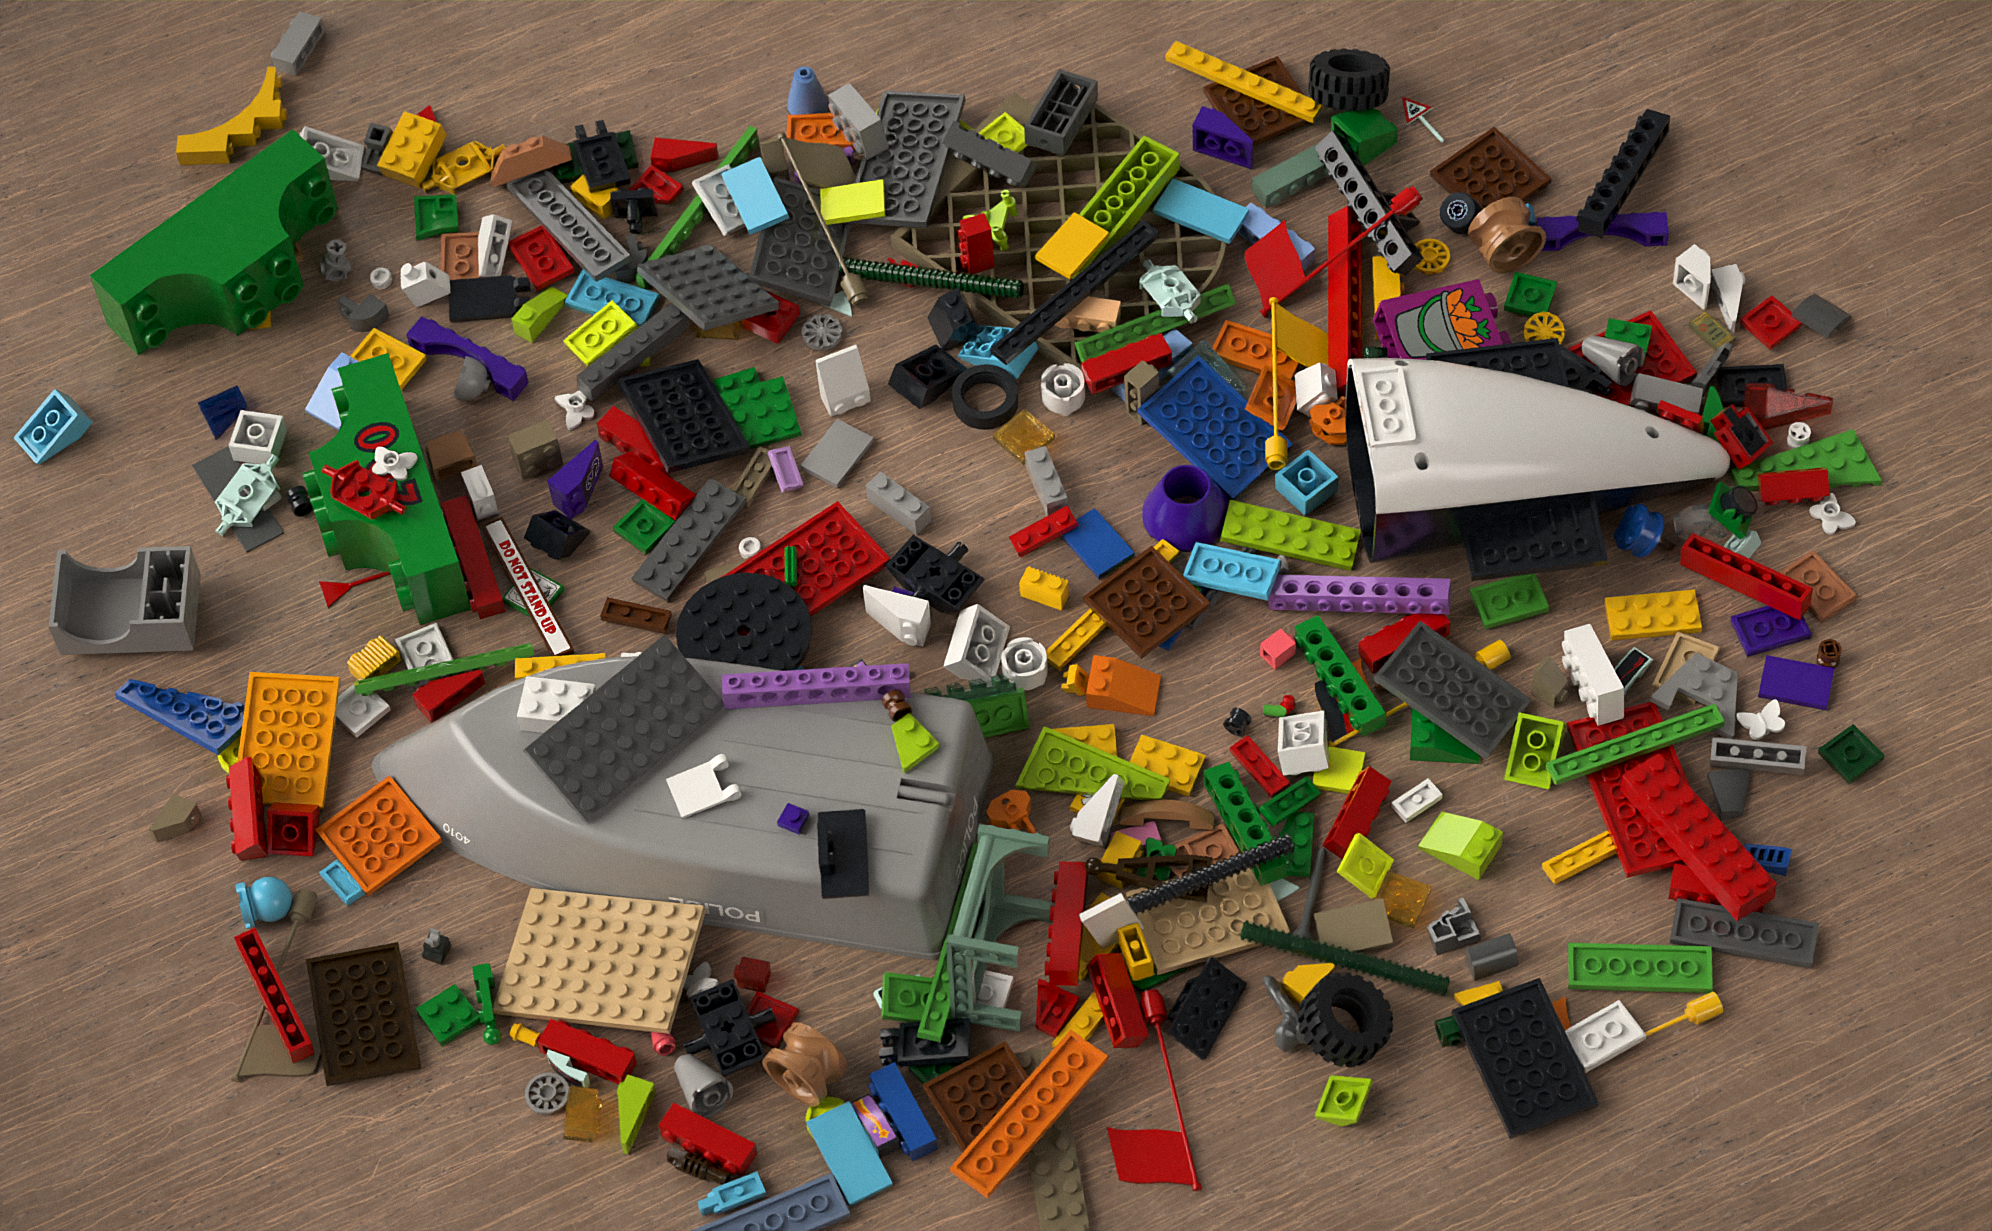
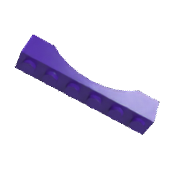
[1536,212,1669,251]
[406,316,529,401]

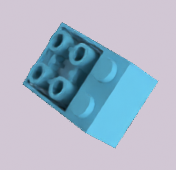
[958,325,1039,379]

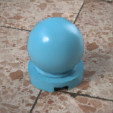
[235,877,293,929]

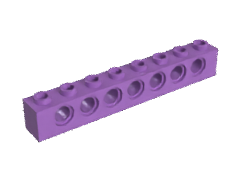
[1268,575,1452,614]
[722,663,911,709]

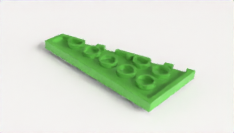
[1730,429,1882,491]

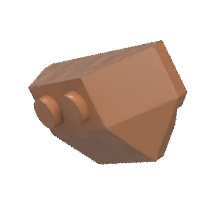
[491,136,572,187]

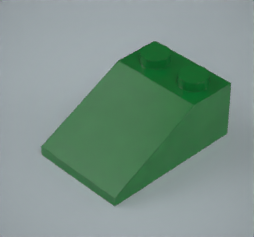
[1410,708,1479,764]

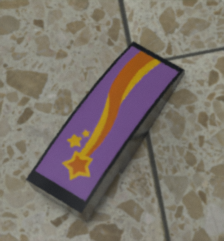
[850,1094,901,1158]

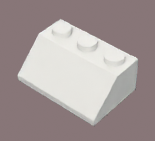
[943,604,1010,684]

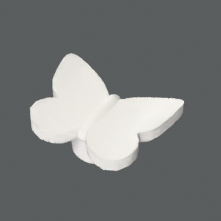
[554,391,594,430]
[372,447,418,481]
[1809,493,1856,535]
[1736,699,1785,740]
[683,962,719,999]

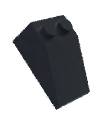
[888,344,967,409]

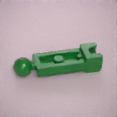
[472,963,502,1046]

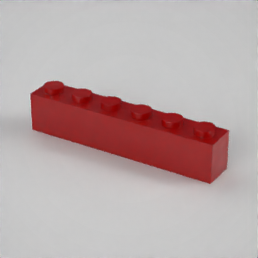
[441,495,506,620]
[1680,533,1813,620]
[1045,861,1088,986]
[234,928,314,1064]

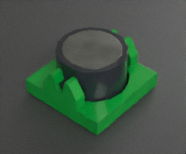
[1708,481,1758,540]

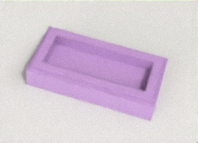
[768,446,804,493]

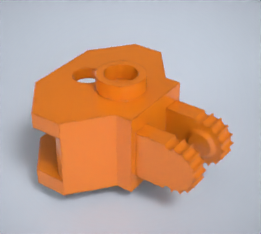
[1309,396,1347,445]
[986,790,1036,834]

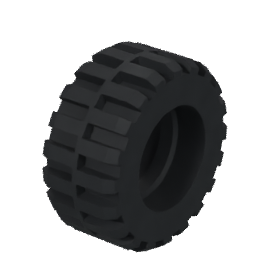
[1308,48,1390,112]
[1298,972,1394,1068]

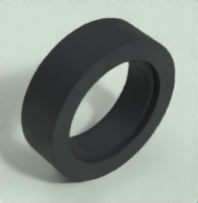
[952,364,1018,430]

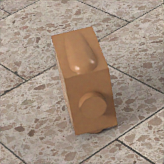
[425,430,477,482]

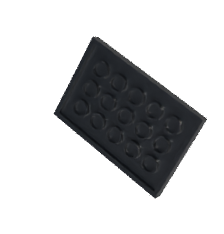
[618,359,750,473]
[1452,978,1599,1139]

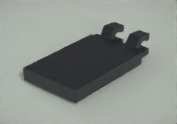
[573,120,631,193]
[449,275,531,323]
[1559,344,1612,397]
[879,1018,971,1067]

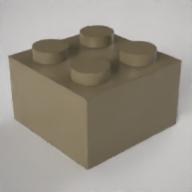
[507,419,563,479]

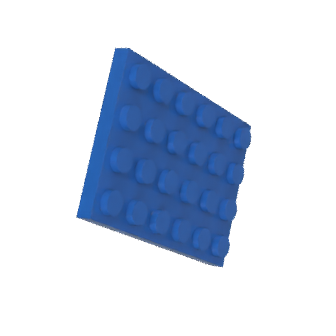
[1137,355,1293,500]

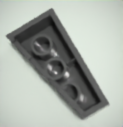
[942,120,1037,188]

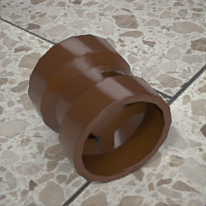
[1817,639,1842,668]
[881,689,913,722]

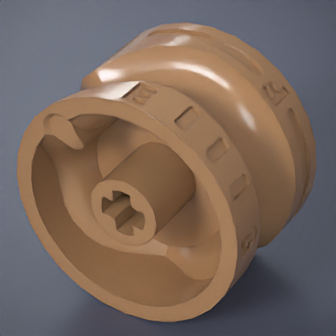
[1468,197,1546,273]
[762,1022,848,1107]

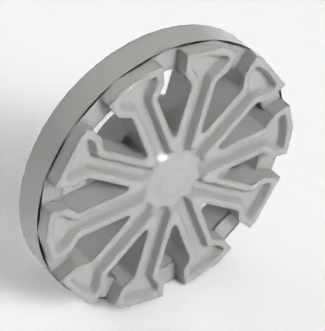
[802,314,842,351]
[525,1072,570,1116]

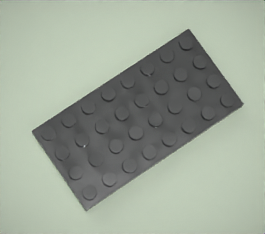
[846,91,966,228]
[523,635,725,822]

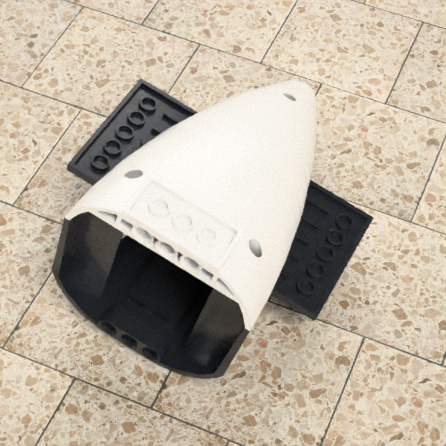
[1345,338,1730,581]

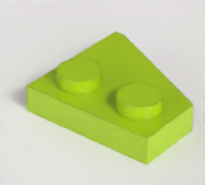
[891,713,940,773]

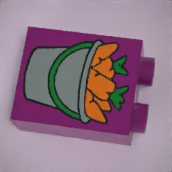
[1373,279,1511,360]

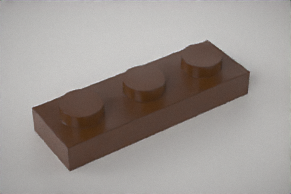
[600,597,672,634]

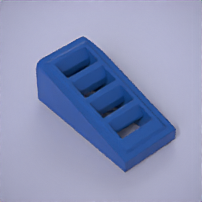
[1744,843,1792,876]

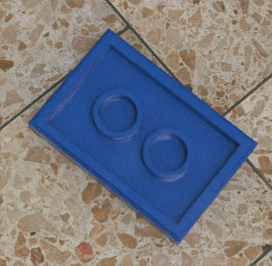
[1061,508,1135,579]

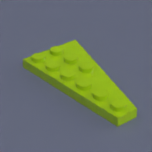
[1015,726,1170,801]

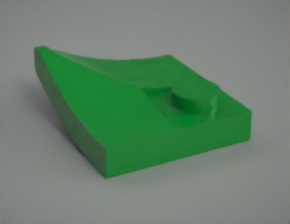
[414,194,458,241]

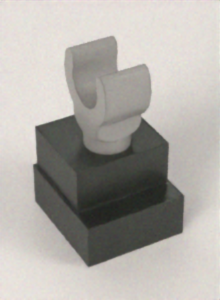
[422,928,452,965]

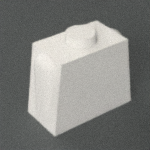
[1295,363,1337,417]
[461,465,498,521]

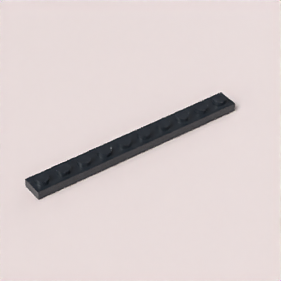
[990,220,1159,365]

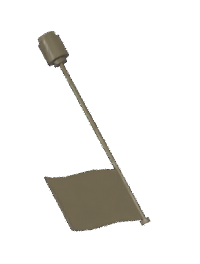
[777,132,868,306]
[231,888,321,1082]

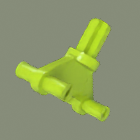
[963,190,1018,251]

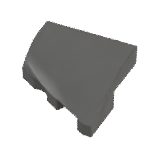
[1690,342,1733,397]
[1707,769,1750,821]
[1427,898,1481,955]

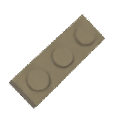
[732,446,773,509]

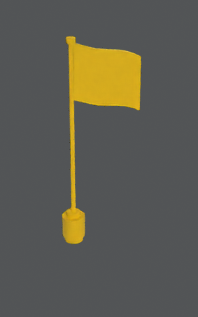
[1265,297,1328,470]

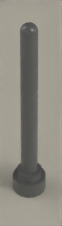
[1291,848,1327,948]

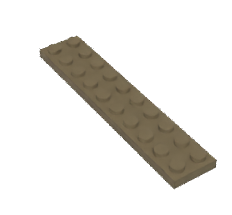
[1014,1047,1090,1231]

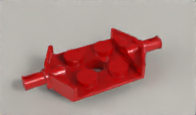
[322,460,407,519]

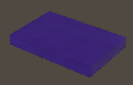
[1730,606,1812,657]
[1758,655,1835,710]

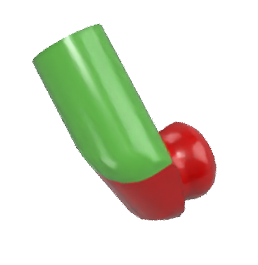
[1263,695,1296,717]

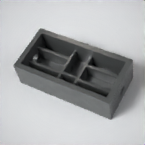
[1024,69,1098,156]

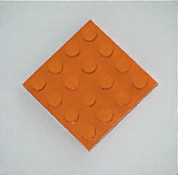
[315,775,443,896]

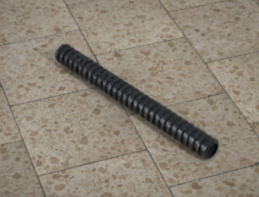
[1126,833,1295,916]

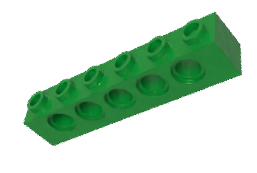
[1293,615,1387,737]
[1204,762,1289,886]

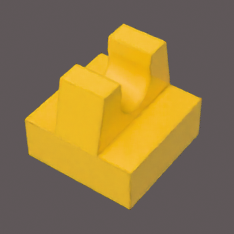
[1061,664,1089,696]

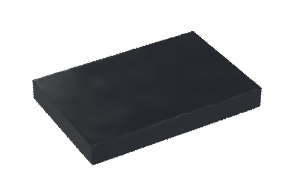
[1717,364,1788,407]

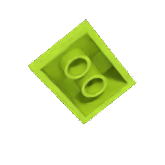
[1504,712,1567,790]
[1418,811,1503,880]

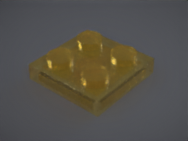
[993,409,1055,465]
[1374,870,1431,929]

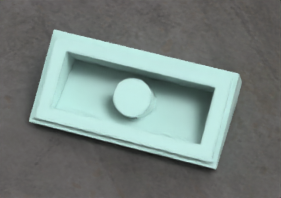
[1723,530,1761,558]

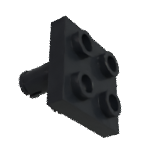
[610,188,658,235]

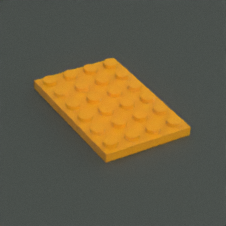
[237,672,340,809]

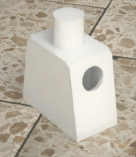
[401,262,450,307]

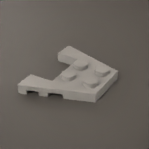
[1649,653,1738,739]

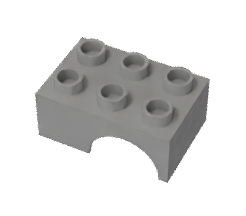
[49,546,201,655]

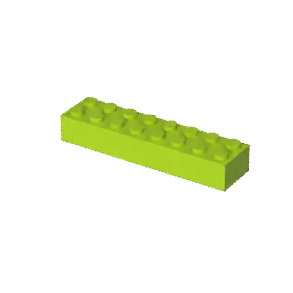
[1072,135,1180,279]

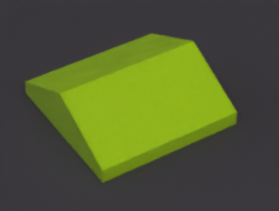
[1315,1075,1373,1127]

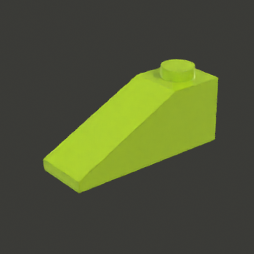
[512,287,568,343]
[617,1074,656,1154]

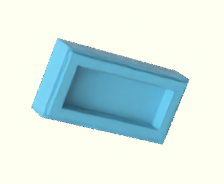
[319,859,365,906]

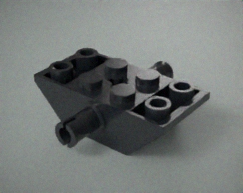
[886,534,985,612]
[683,979,776,1077]

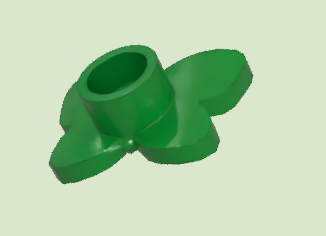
[1136,837,1177,881]

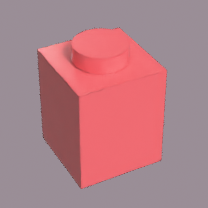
[1260,628,1296,670]

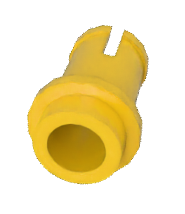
[509,1023,542,1047]

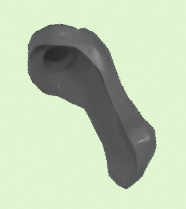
[1262,975,1305,1052]

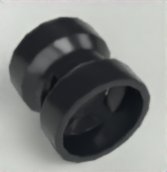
[286,486,313,517]

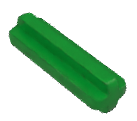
[785,546,797,587]

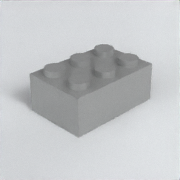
[828,83,889,160]

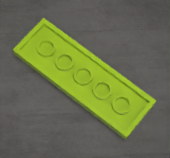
[1220,500,1361,571]

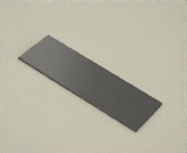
[192,446,284,552]

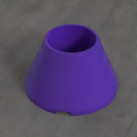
[1142,465,1230,552]

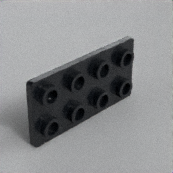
[817,809,870,899]
[1167,957,1247,1060]

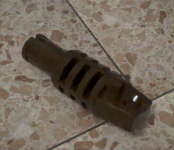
[667,1148,731,1185]

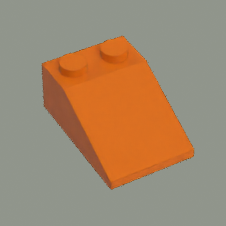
[1086,655,1161,716]

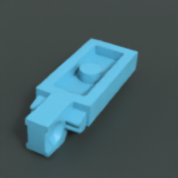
[698,1172,766,1216]

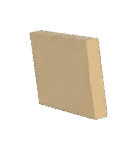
[1652,632,1720,705]

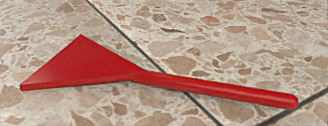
[319,571,391,608]

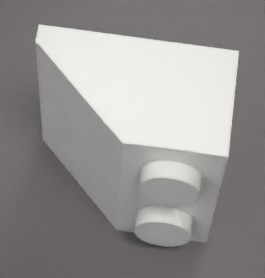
[1673,244,1710,310]

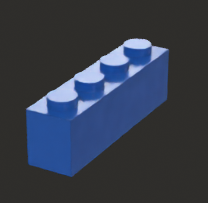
[868,1062,938,1161]

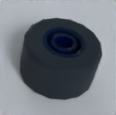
[1440,192,1482,234]

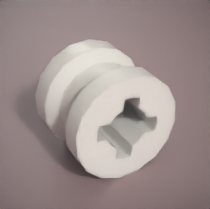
[1787,422,1811,449]

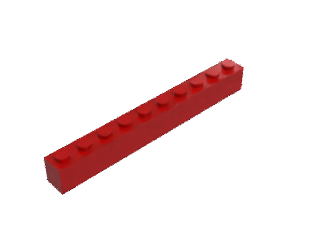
[1328,206,1362,399]

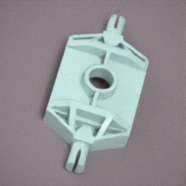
[1139,259,1201,324]
[215,454,280,537]

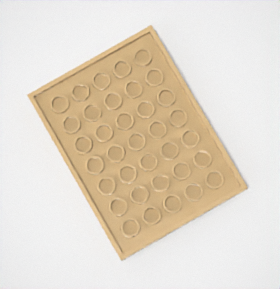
[493,888,706,1034]

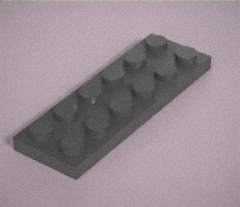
[632,478,747,602]
[1670,898,1819,969]

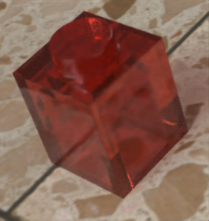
[734,956,771,993]

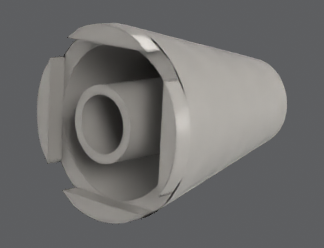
[1581,335,1645,386]
[674,1054,733,1117]

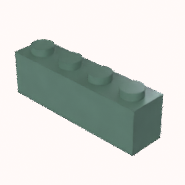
[1252,144,1330,208]

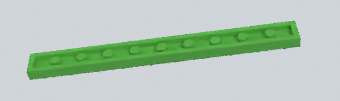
[636,126,759,290]
[917,842,978,1042]

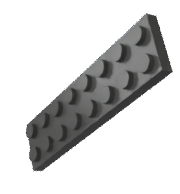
[506,169,632,282]

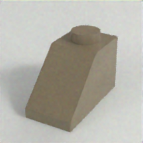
[760,137,790,182]
[1531,655,1569,708]
[149,793,201,842]

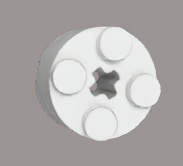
[1041,363,1086,416]
[1001,637,1048,690]

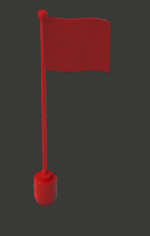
[1245,185,1423,318]
[1107,989,1202,1191]

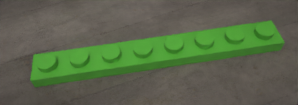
[1074,284,1236,363]
[354,643,534,696]
[1546,703,1725,785]

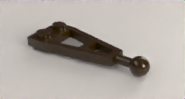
[1084,855,1213,902]

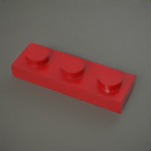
[1009,505,1078,557]
[1230,735,1290,799]

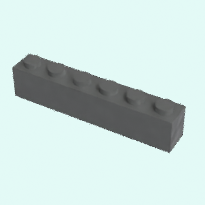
[577,302,690,402]

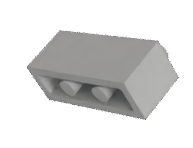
[271,11,325,76]
[1630,373,1703,414]
[1025,446,1068,516]
[865,471,931,536]

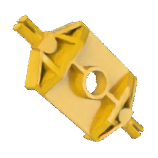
[421,141,506,195]

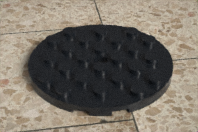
[676,573,812,671]

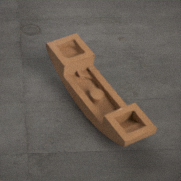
[1121,800,1215,830]

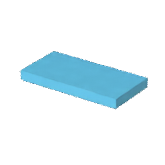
[721,157,789,235]
[1153,178,1249,244]
[565,270,661,327]
[1183,542,1282,601]
[806,1101,893,1207]

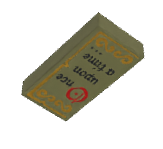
[1689,311,1735,351]

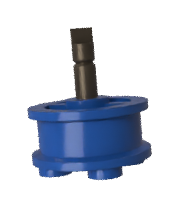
[1613,504,1676,558]

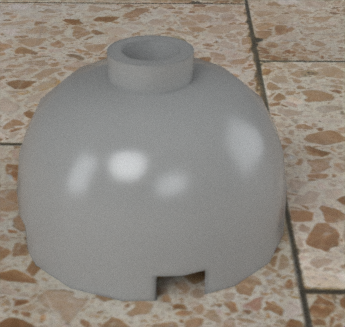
[453,356,490,401]

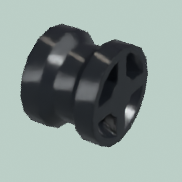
[1223,707,1252,736]

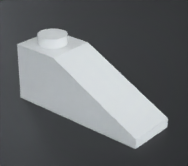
[478,214,512,277]
[1710,264,1745,333]

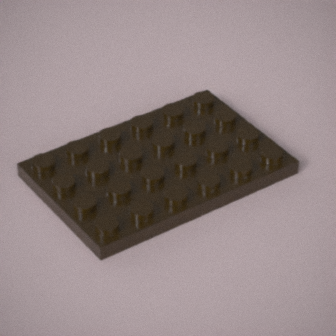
[306,942,421,1086]

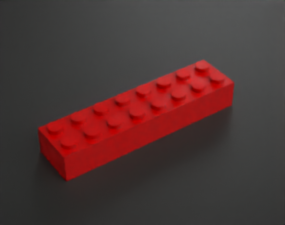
[1620,753,1777,921]

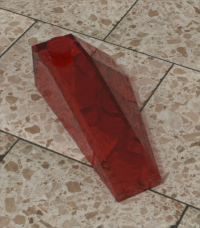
[1742,383,1833,430]

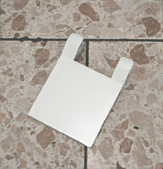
[666,754,741,819]

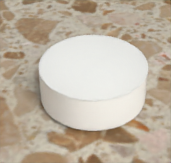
[370,268,392,289]
[739,537,762,559]

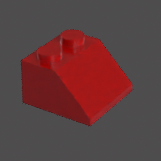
[267,802,319,857]

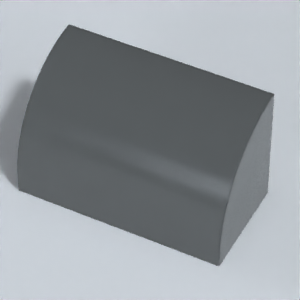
[1465,933,1518,981]

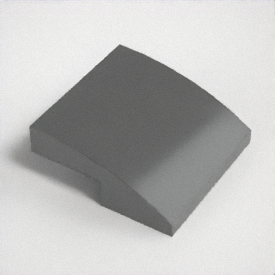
[1792,294,1851,338]

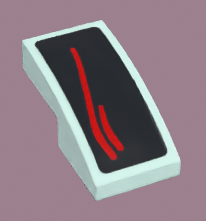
[1614,647,1653,694]
[547,1050,590,1091]

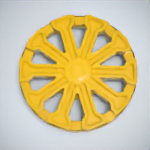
[1414,239,1450,275]
[1524,312,1565,345]

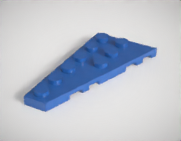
[115,679,245,755]

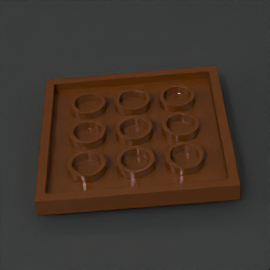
[1203,56,1317,146]
[1430,127,1551,210]
[1083,546,1210,659]
[922,1041,1028,1153]

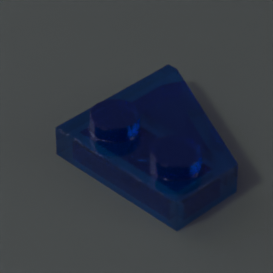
[198,385,247,440]

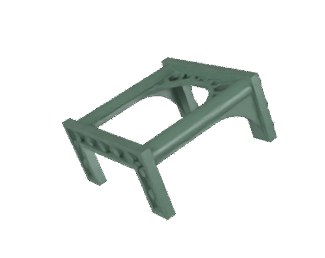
[946,824,1052,1032]

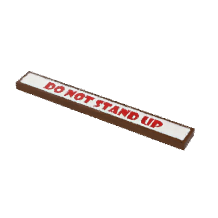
[482,517,575,656]

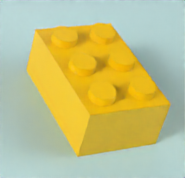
[377,111,447,189]

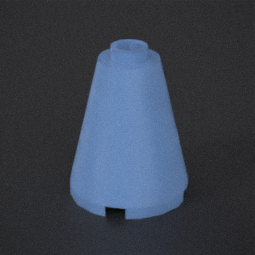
[787,67,829,115]

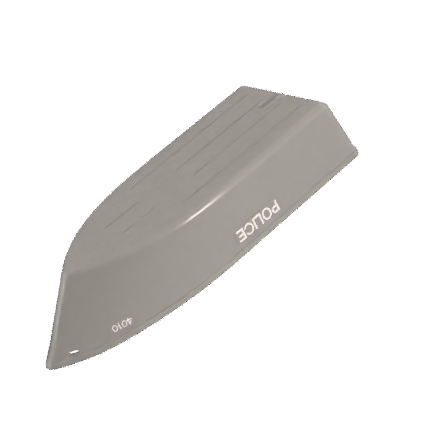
[371,656,994,960]

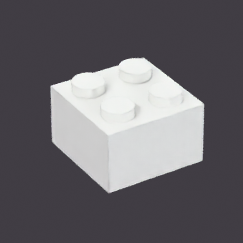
[229,410,287,464]

